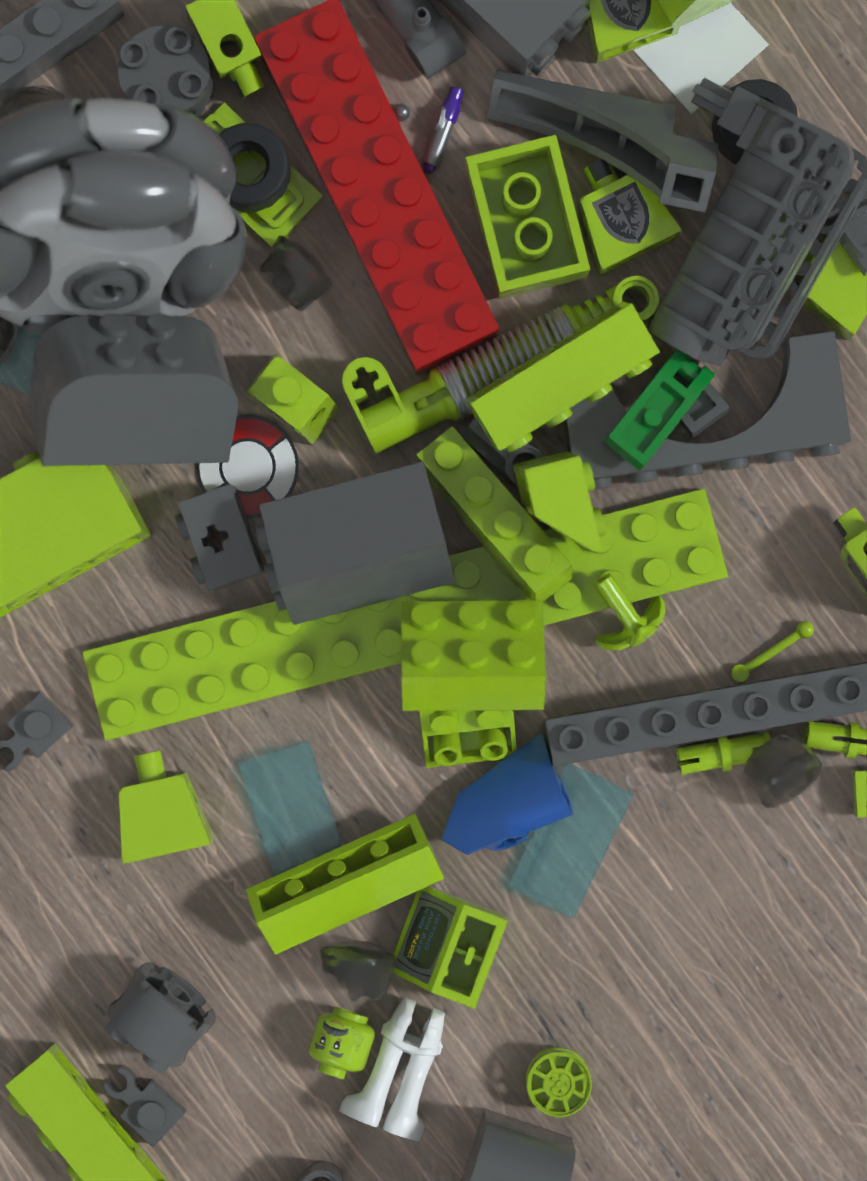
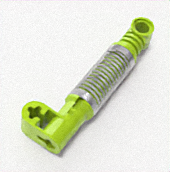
[342,276,659,454]

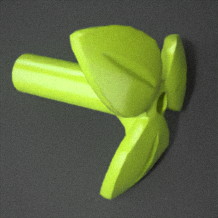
[594,573,666,651]

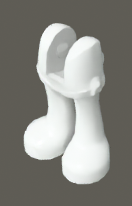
[339,997,445,1142]

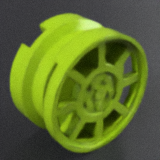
[525,1046,592,1117]

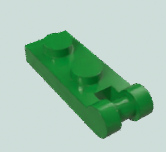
[603,348,715,471]

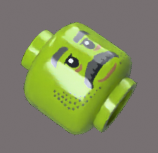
[308,1006,375,1079]

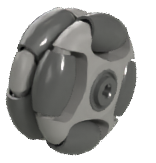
[0,98,246,337]

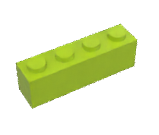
[464,302,660,452]
[416,426,572,602]
[245,813,445,955]
[5,1043,168,1181]

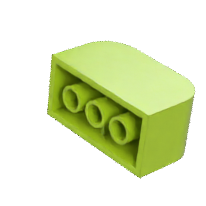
[0,452,153,618]

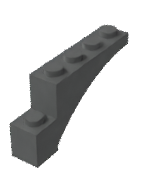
[486,70,719,212]

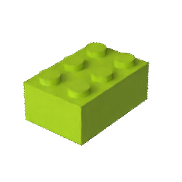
[465,135,590,300]
[402,600,546,711]

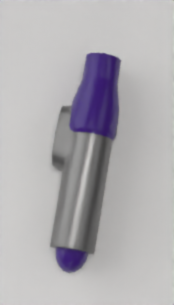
[422,86,464,174]

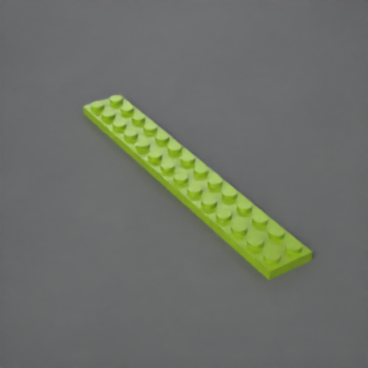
[82,488,729,741]

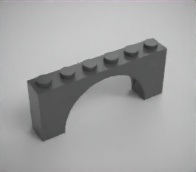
[564,331,851,490]

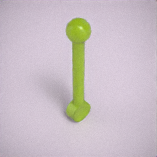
[731,621,814,682]

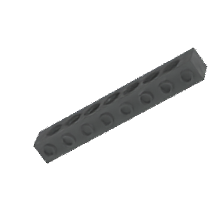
[543,662,867,766]

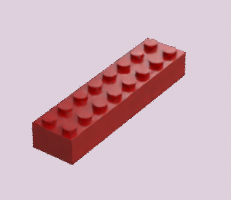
[254,0,500,375]

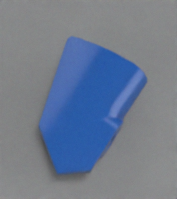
[441,734,574,855]

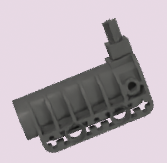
[647,78,867,366]

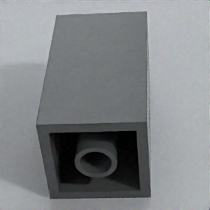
[438,0,591,77]
[255,461,455,625]

